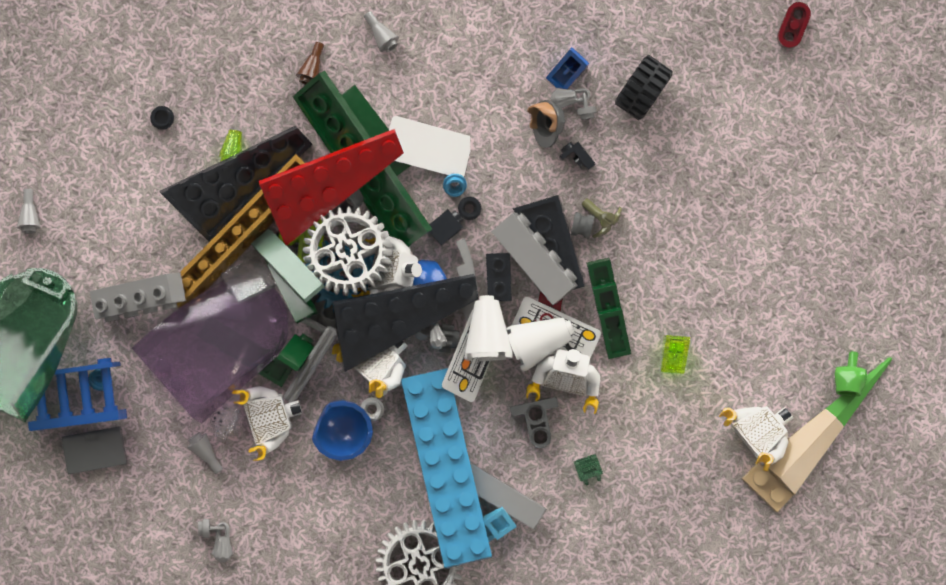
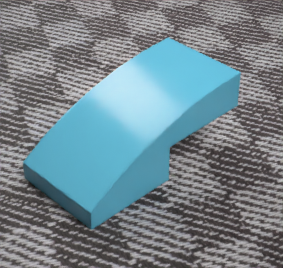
[483,507,517,542]

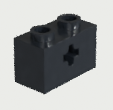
[486,253,512,302]

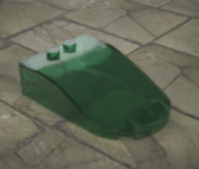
[0,268,77,422]

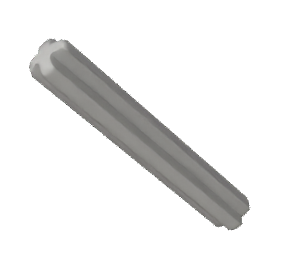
[284,326,338,403]

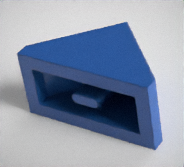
[546,47,589,89]

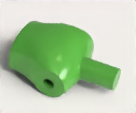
[835,351,867,397]

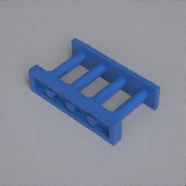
[22,358,127,431]

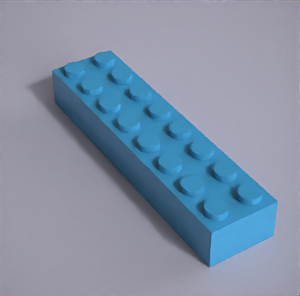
[401,368,492,569]

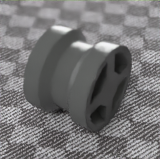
[571,212,594,239]

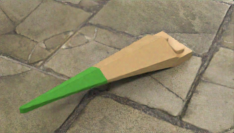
[742,358,892,512]

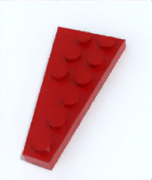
[259,129,404,246]

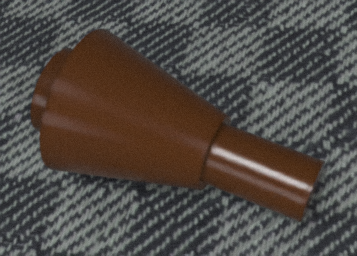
[296,42,324,85]

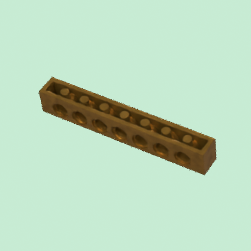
[177,154,305,312]

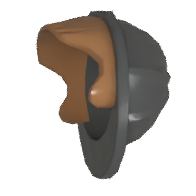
[527,100,566,148]

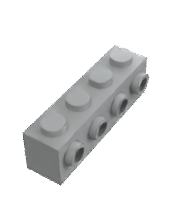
[491,213,578,305]
[90,272,186,322]

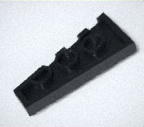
[513,195,586,290]

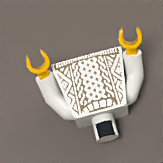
[351,236,422,298]
[332,341,408,398]
[526,349,600,414]
[232,386,302,461]
[719,406,793,471]

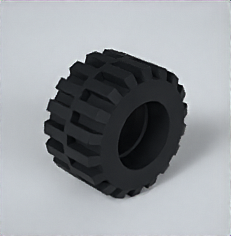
[615,55,673,121]

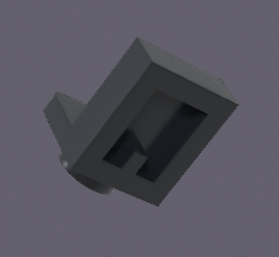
[559,142,596,171]

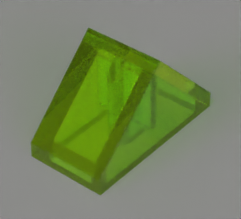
[661,335,690,374]

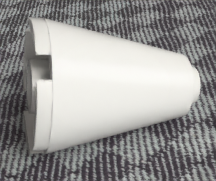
[464,295,512,361]
[506,317,575,372]

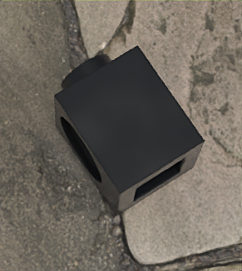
[429,209,464,246]

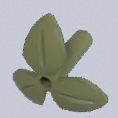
[581,198,622,238]

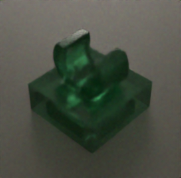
[573,453,603,486]

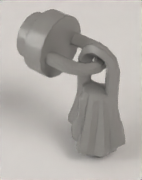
[550,88,596,120]
[414,322,447,349]
[198,519,233,563]

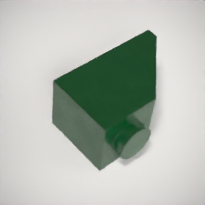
[277,333,315,371]

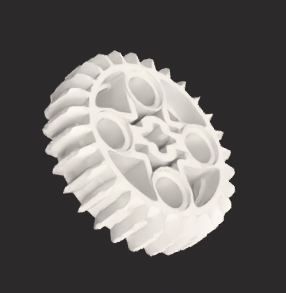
[303,206,392,296]
[376,520,464,585]

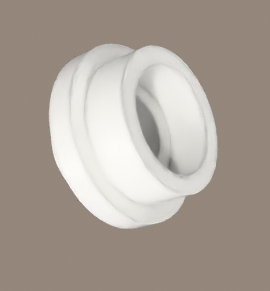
[360,397,384,421]

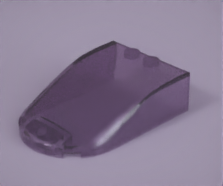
[132,276,289,424]

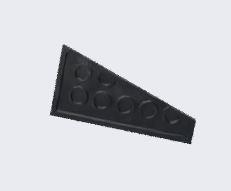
[159,126,313,242]
[332,274,479,372]

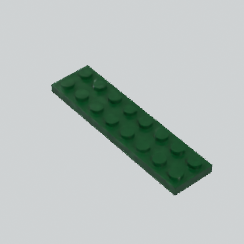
[292,71,432,247]

